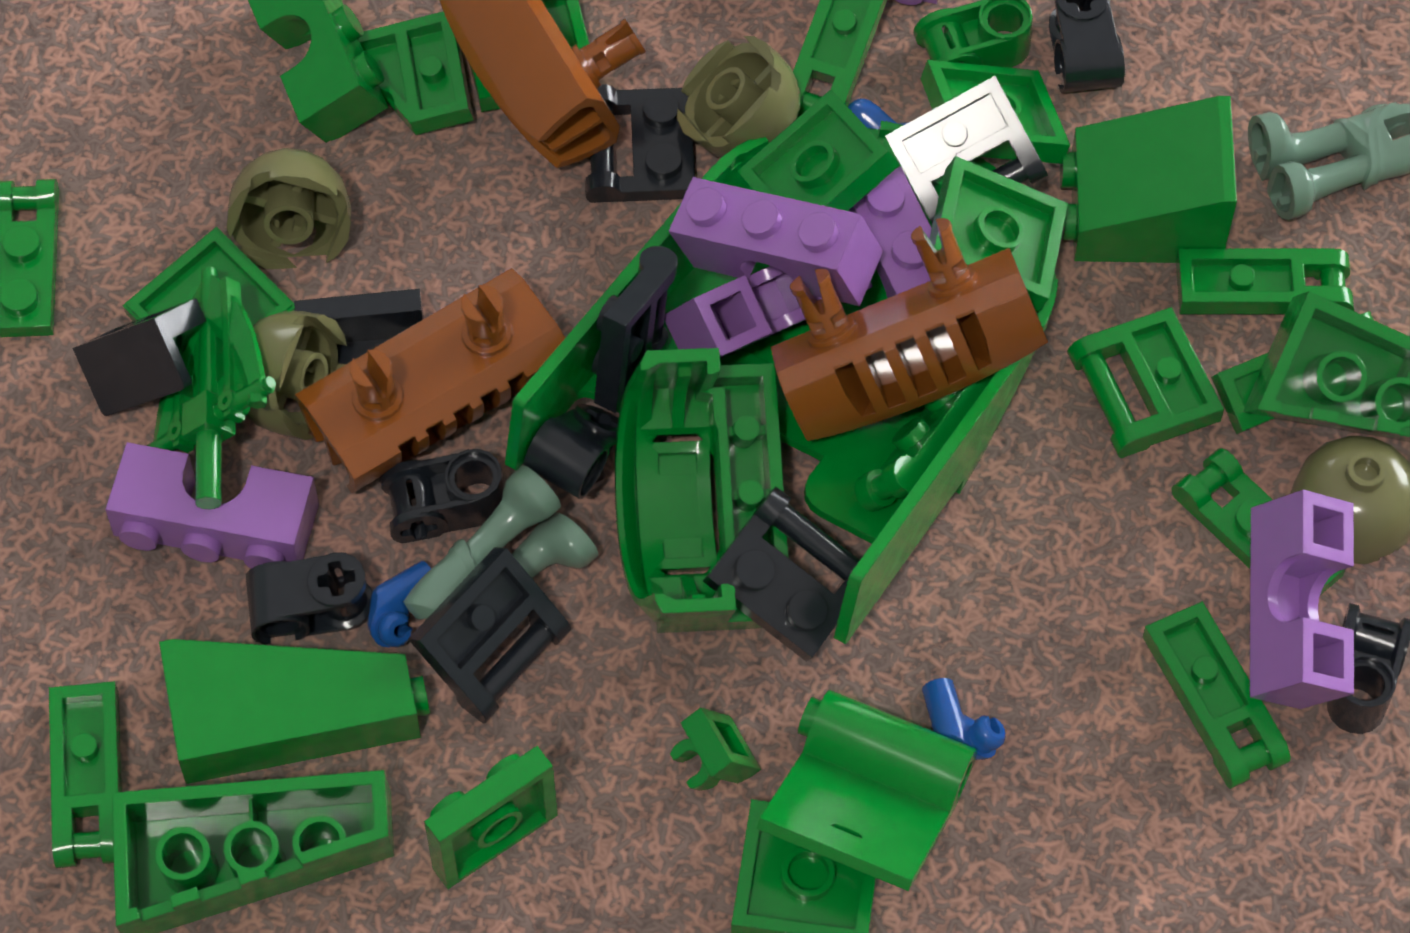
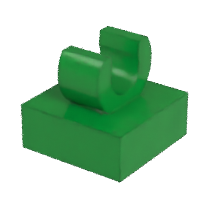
[670,707,761,791]

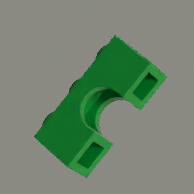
[248,0,388,143]

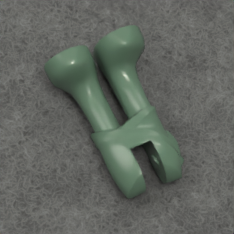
[1248,102,1410,220]
[403,465,599,620]

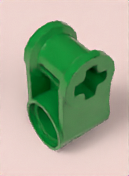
[913,0,1033,68]

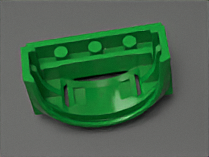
[615,348,788,633]

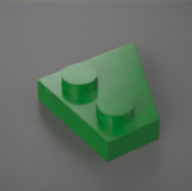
[359,11,474,135]

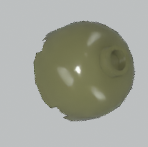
[677,36,800,158]
[226,148,351,270]
[246,311,347,440]
[1291,436,1410,564]

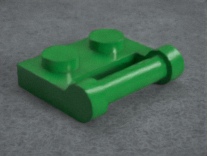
[1067,307,1224,458]

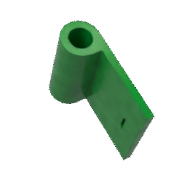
[756,690,978,891]

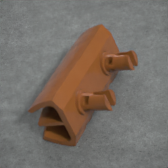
[439,0,646,168]
[771,218,1048,441]
[295,268,565,493]

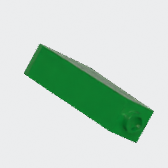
[159,639,430,784]

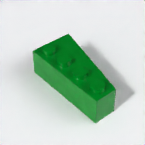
[1243,291,1410,442]
[112,770,395,933]

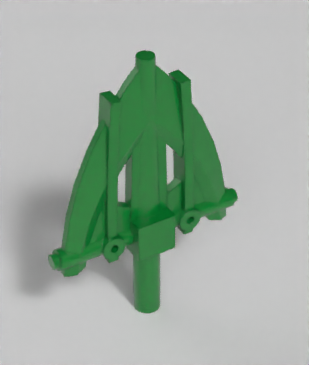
[147,267,276,510]

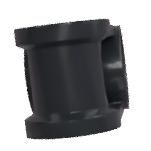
[1049,0,1125,93]
[523,404,619,499]
[380,449,505,544]
[246,552,372,645]
[1327,603,1410,734]

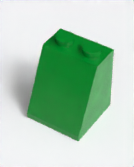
[1060,96,1237,263]

